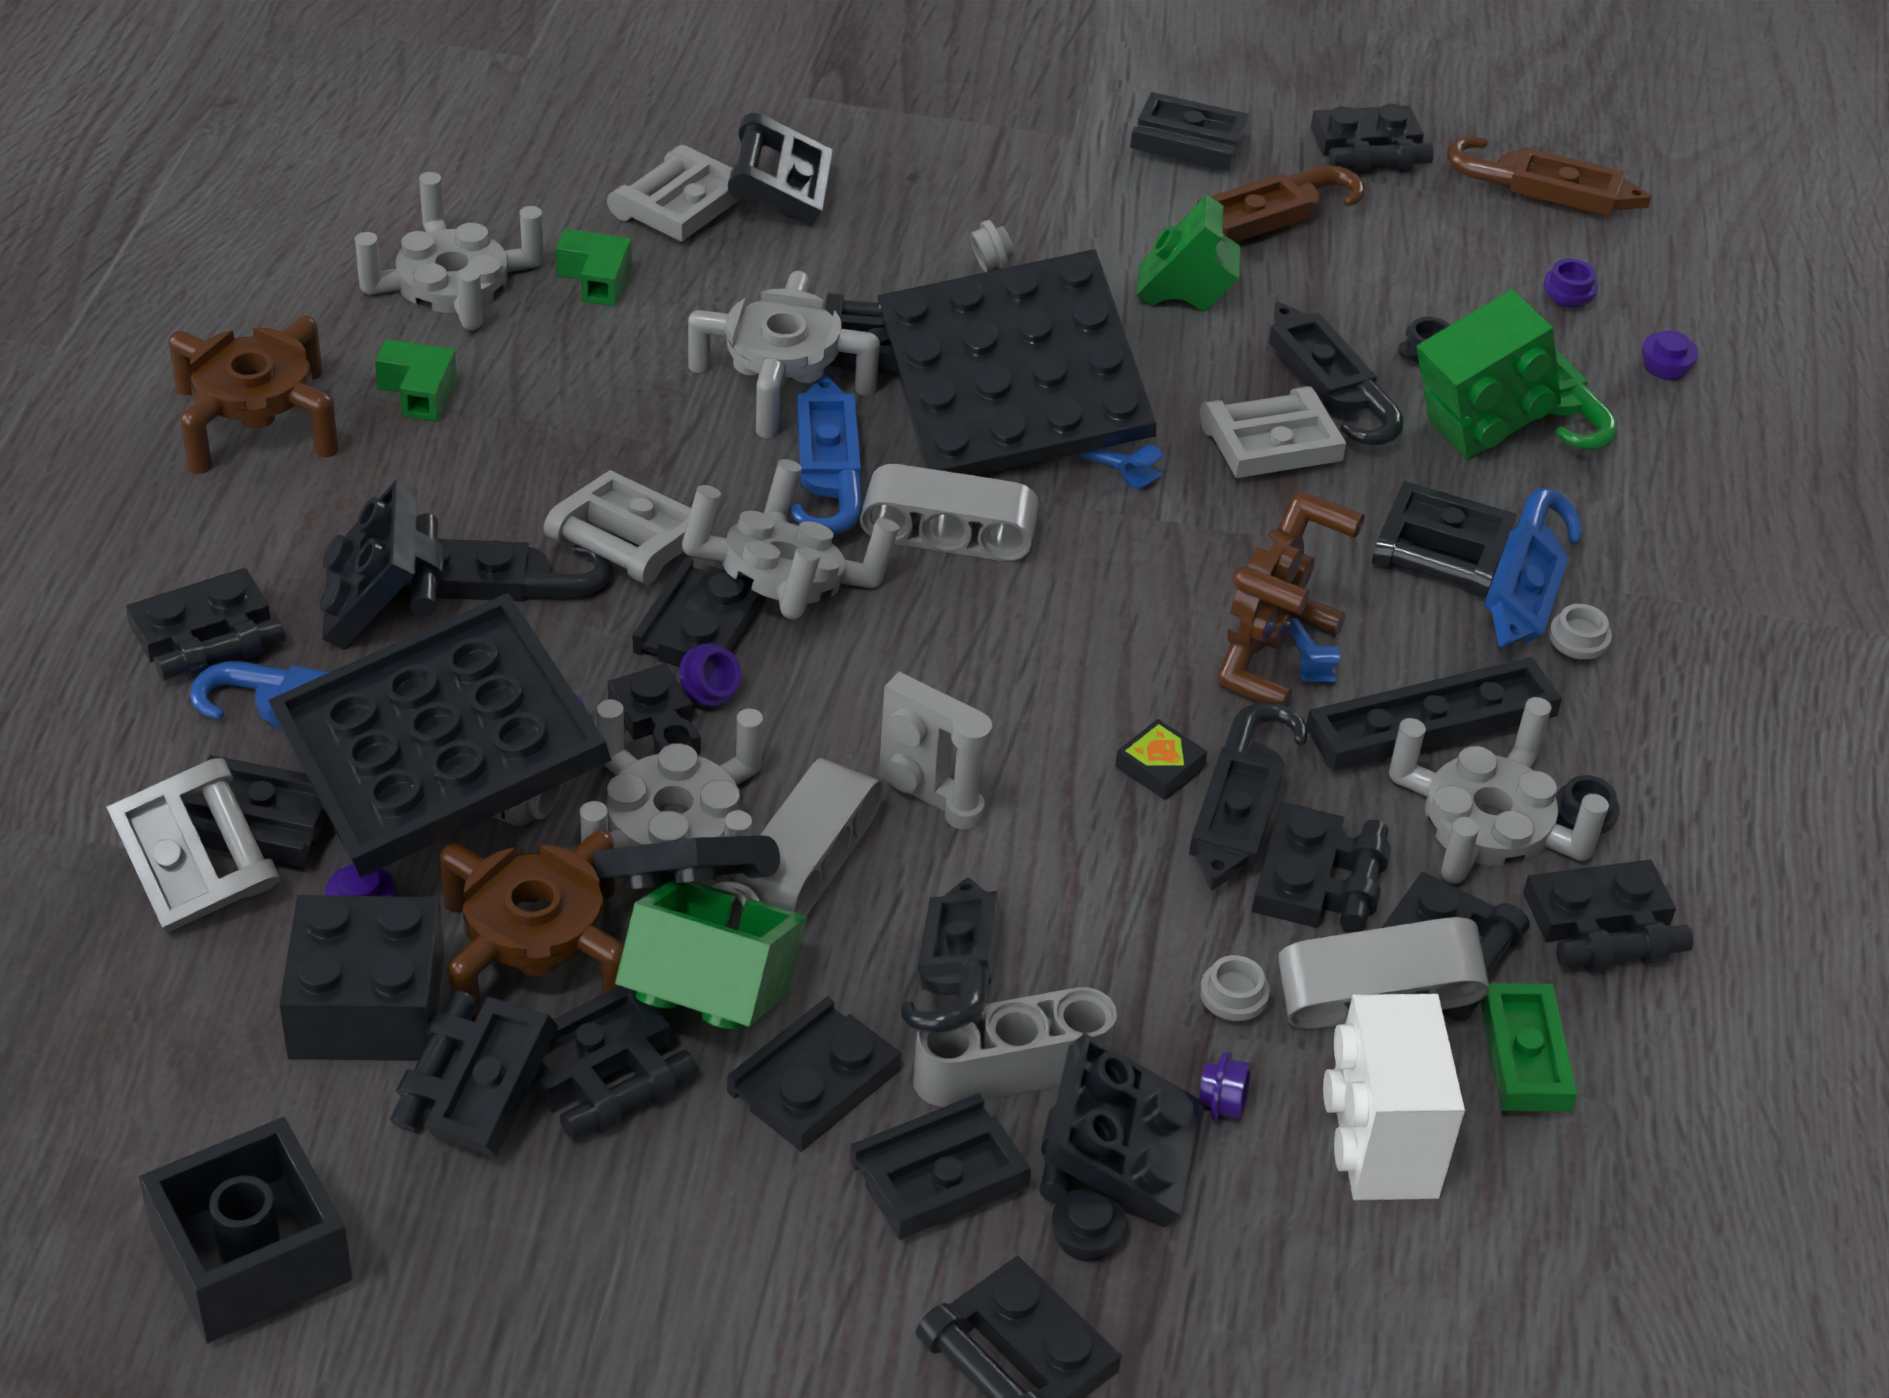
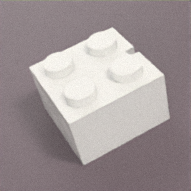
[1323,994,1465,1200]

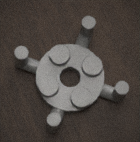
[355,172,544,331]
[688,270,880,438]
[682,459,899,620]
[1389,697,1609,884]
[580,699,763,879]

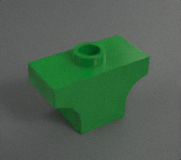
[1136,194,1240,312]

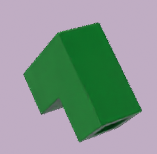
[556,228,632,306]
[375,339,457,422]

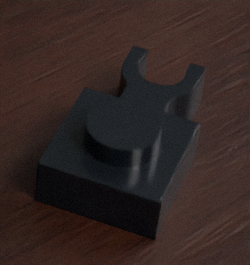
[607,663,701,755]

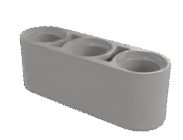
[860,464,1040,561]
[735,757,883,916]
[1278,917,1490,1029]
[913,987,1117,1107]

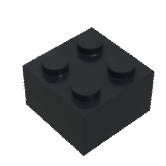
[279,895,445,1061]
[139,1116,353,1344]

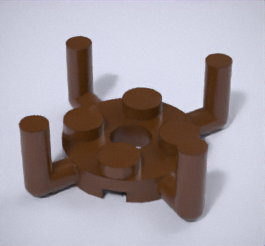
[169,316,339,474]
[1218,492,1364,706]
[440,830,625,1022]

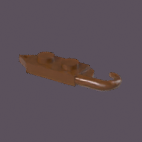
[1447,136,1652,216]
[1197,165,1365,243]

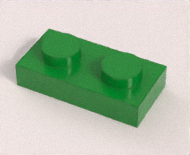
[1480,983,1577,1112]

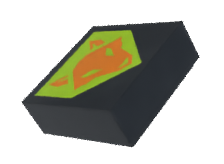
[1115,719,1207,800]

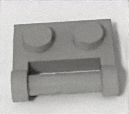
[607,145,740,242]
[1200,386,1346,478]
[544,470,691,585]
[879,671,992,830]
[107,758,281,933]

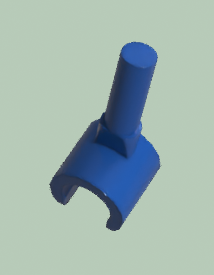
[1081,444,1163,489]
[1288,618,1340,683]

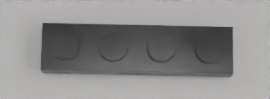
[1306,657,1562,771]

